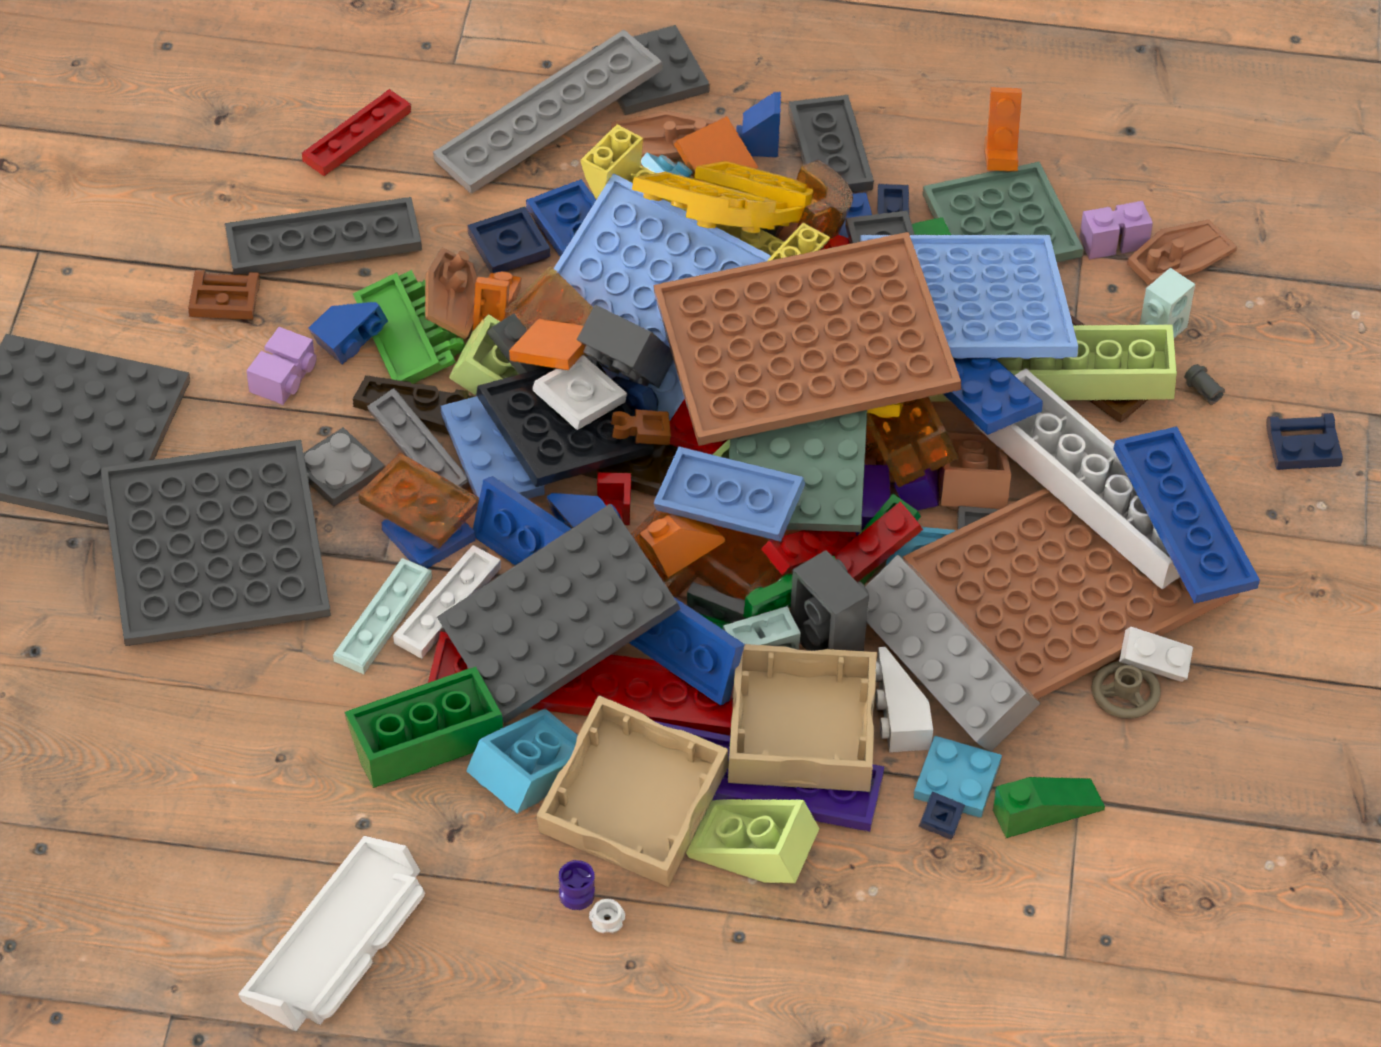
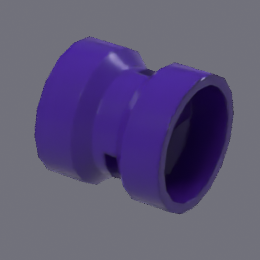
[559,860,595,910]

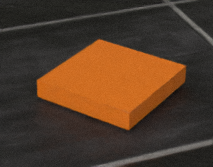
[674,116,758,187]
[509,319,585,370]

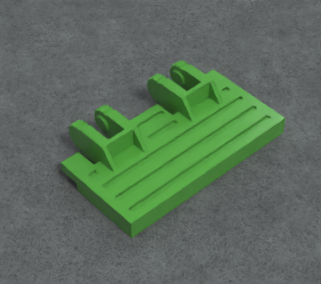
[353,270,465,384]

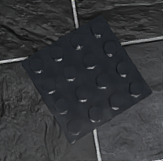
[476,356,655,487]

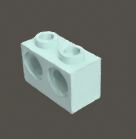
[1140,268,1195,338]
[723,606,800,650]

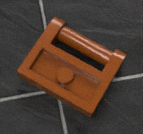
[188,270,260,320]

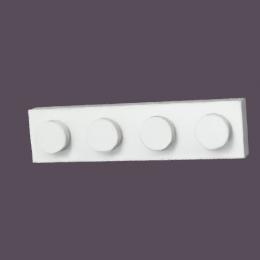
[393,545,501,659]

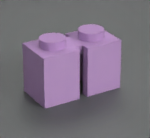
[1079,201,1153,259]
[246,327,316,405]

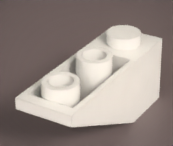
[875,647,933,752]

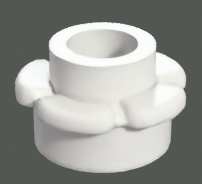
[589,899,625,933]

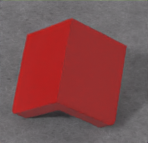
[597,472,631,525]

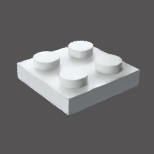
[533,355,627,430]

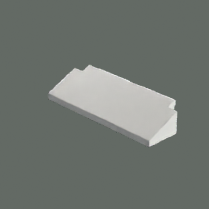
[238,836,425,1031]

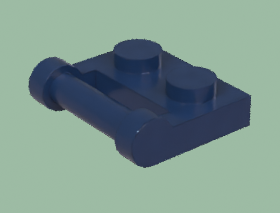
[1266,413,1343,470]

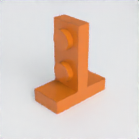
[984,87,1022,171]
[472,272,522,332]

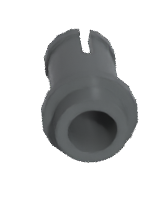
[1184,364,1225,405]

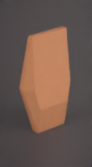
[611,110,716,160]
[1127,219,1237,285]
[425,247,477,339]

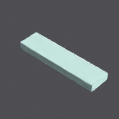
[333,558,432,675]

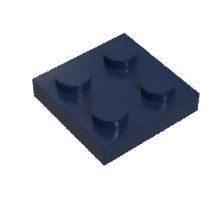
[467,206,550,273]

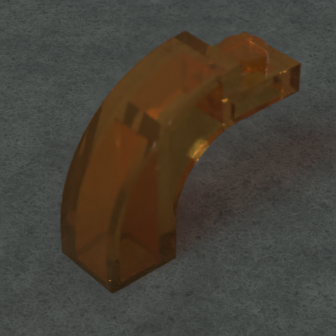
[796,159,853,239]

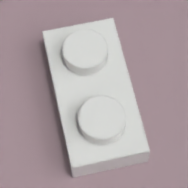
[1119,627,1193,682]

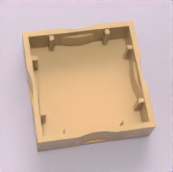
[728,644,877,792]
[536,696,729,887]

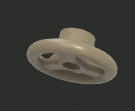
[1092,661,1161,719]

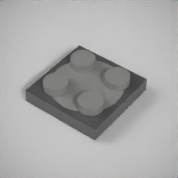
[304,427,385,507]

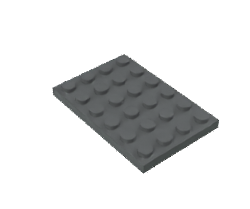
[437,504,681,724]

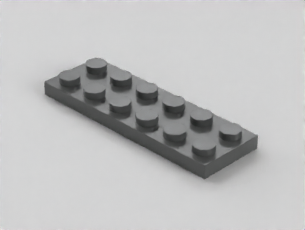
[225,197,422,275]

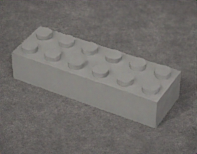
[865,555,1040,752]

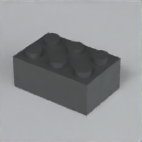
[576,305,674,388]
[790,550,869,651]

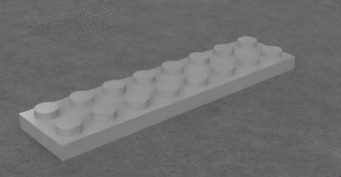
[433,30,663,194]

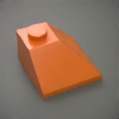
[639,514,726,578]

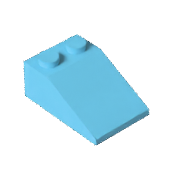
[466,709,578,813]

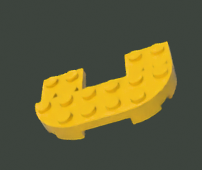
[632,161,813,233]

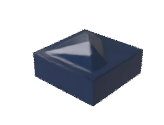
[919,791,965,840]

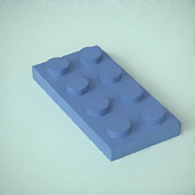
[441,396,545,503]
[653,447,805,542]

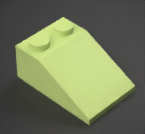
[449,314,519,395]
[686,799,819,883]

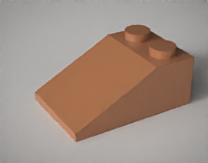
[936,430,1011,510]

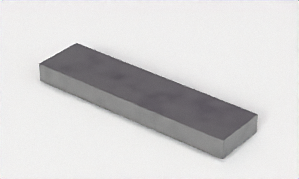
[367,388,470,502]

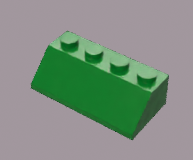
[345,666,503,788]

